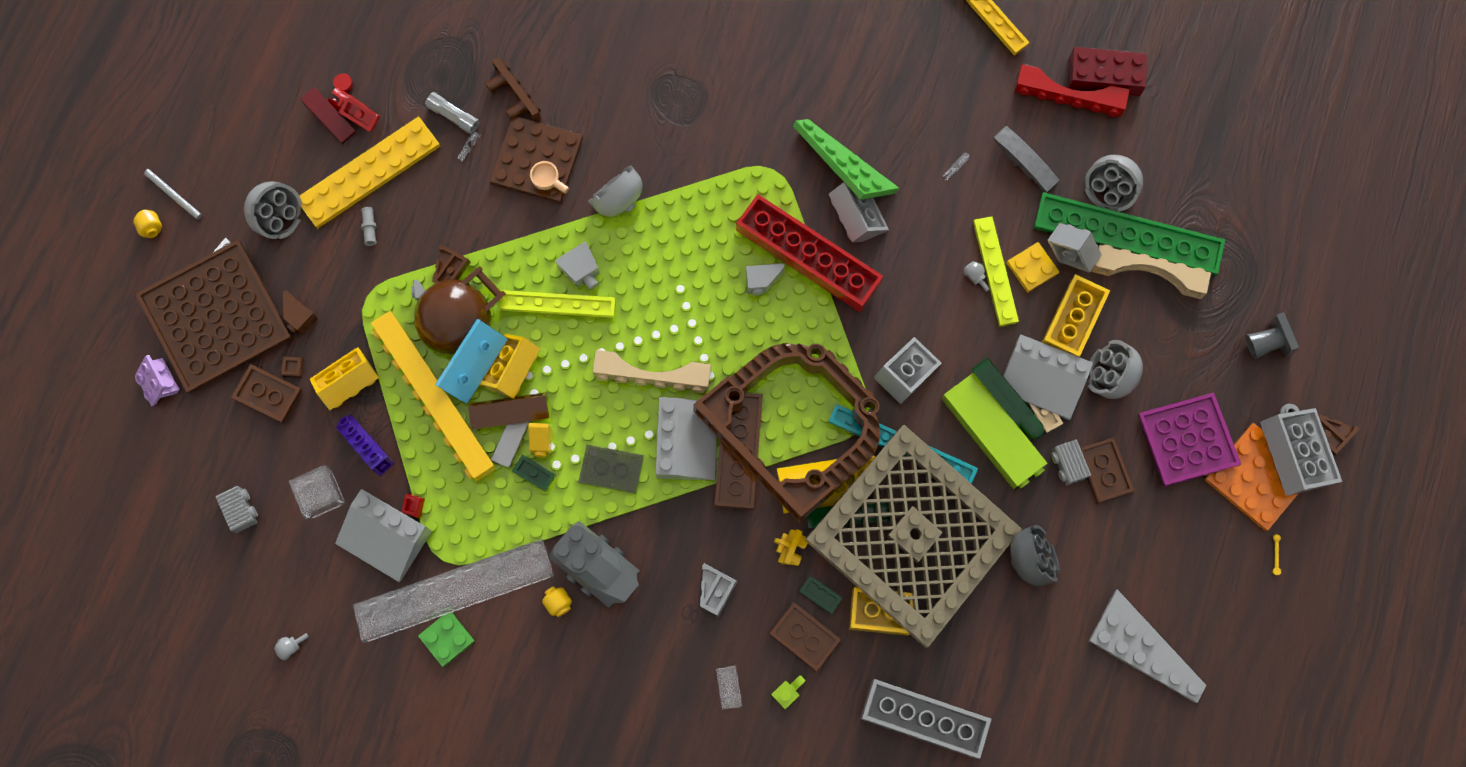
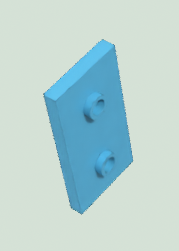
[435,319,508,404]

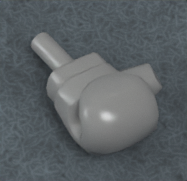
[963,261,989,292]
[274,633,309,660]

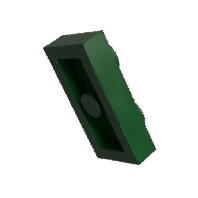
[512,455,556,492]

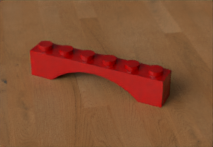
[1014,64,1129,117]

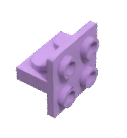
[135,355,180,406]

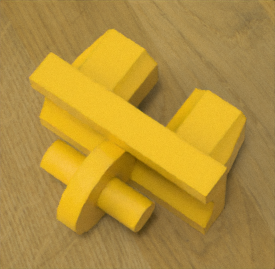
[774,529,808,566]

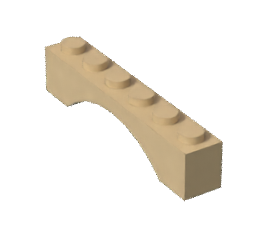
[1091,245,1211,299]
[593,350,711,393]

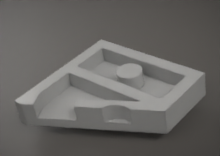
[700,563,737,617]

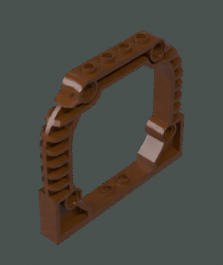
[693,343,880,523]

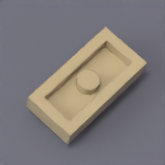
[1027,403,1063,434]

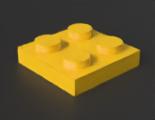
[1007,242,1059,293]

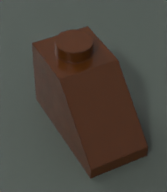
[283,290,318,335]

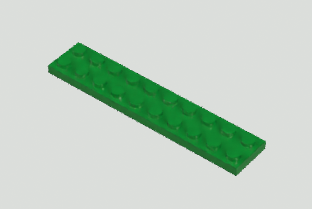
[1034,192,1225,276]

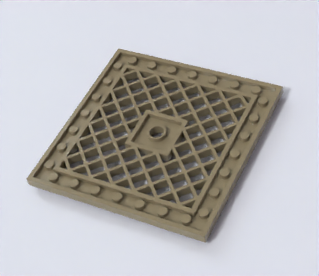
[805,425,1022,648]

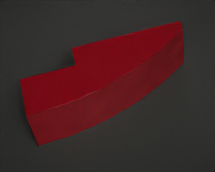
[300,87,356,144]

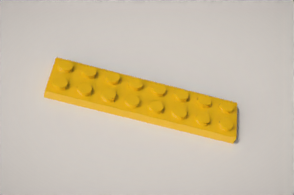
[300,116,441,229]

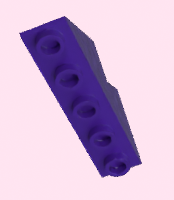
[336,414,395,477]

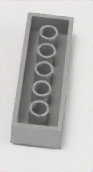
[860,679,991,759]

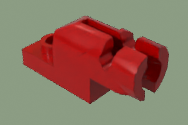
[328,88,381,132]

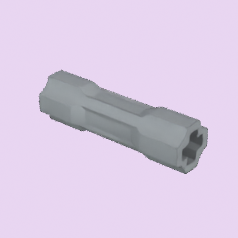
[425,92,480,134]

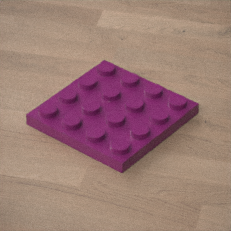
[1138,392,1241,487]

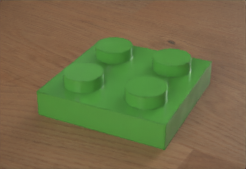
[418,610,475,667]

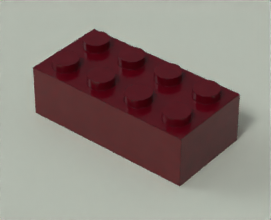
[1068,47,1147,96]

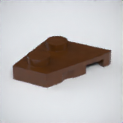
[432,244,471,284]
[1318,414,1360,456]

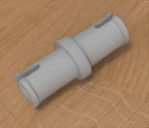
[361,207,377,246]

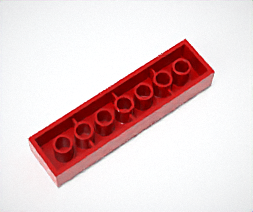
[736,194,883,313]

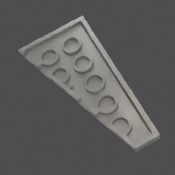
[1088,589,1206,703]

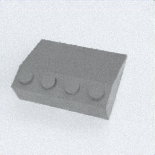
[1003,334,1093,420]
[656,397,717,481]
[1260,408,1342,496]
[335,489,432,582]

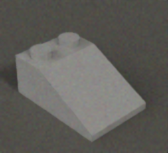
[873,337,942,404]

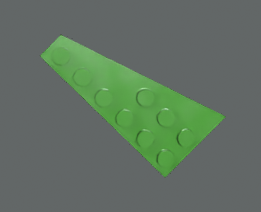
[793,119,899,200]

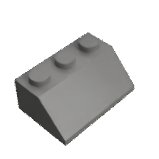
[829,183,889,242]

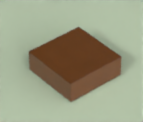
[281,357,304,378]

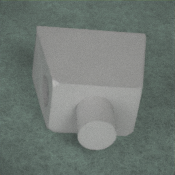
[555,241,599,290]

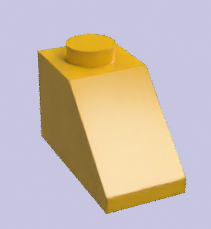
[528,423,553,458]

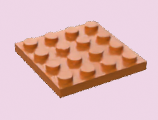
[1204,422,1298,531]

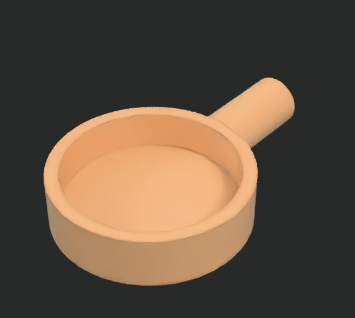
[530,161,569,194]

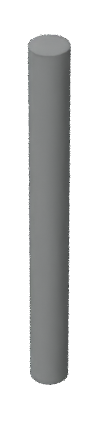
[144,169,202,220]

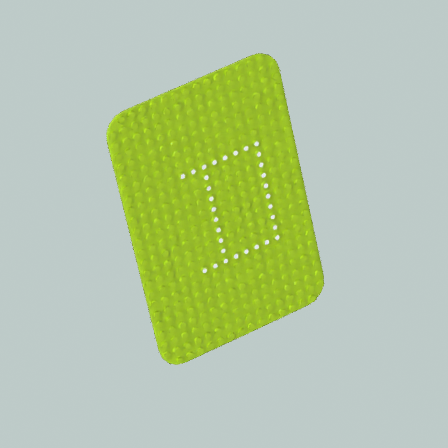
[362,166,869,566]

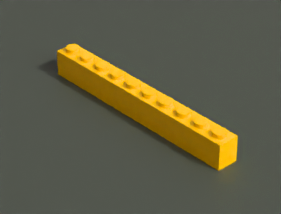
[371,310,496,482]

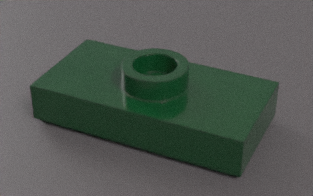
[799,575,843,615]

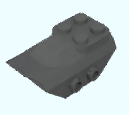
[548,521,640,608]

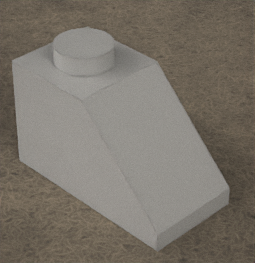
[746,263,784,296]

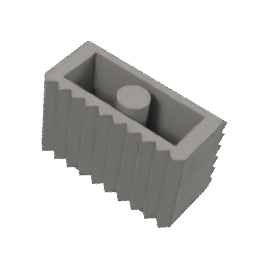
[1051,439,1091,486]
[216,486,258,533]

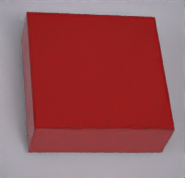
[401,494,425,518]

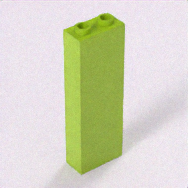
[941,373,1047,489]

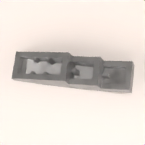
[993,126,1059,193]

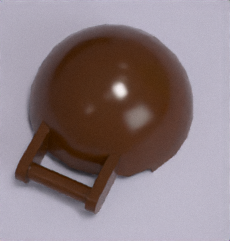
[414,266,506,355]

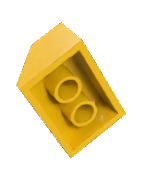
[479,333,540,399]
[310,347,379,410]

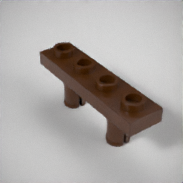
[485,57,541,122]

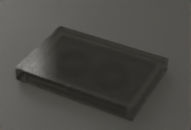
[578,445,644,494]

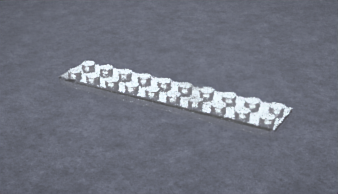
[353,539,554,643]

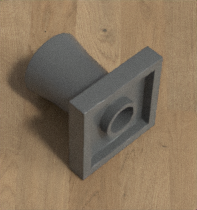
[1245,312,1299,359]

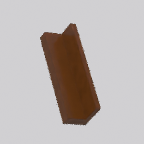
[468,392,549,429]

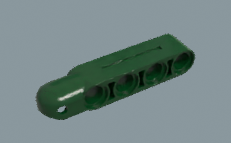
[972,357,1044,439]

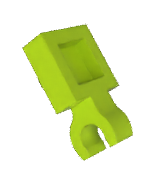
[771,675,805,709]

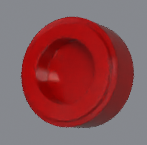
[333,74,353,93]

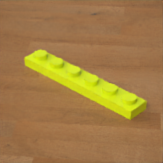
[973,217,1019,327]
[500,290,616,318]

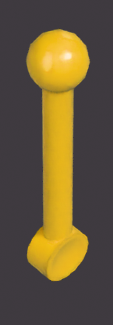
[1272,534,1281,575]

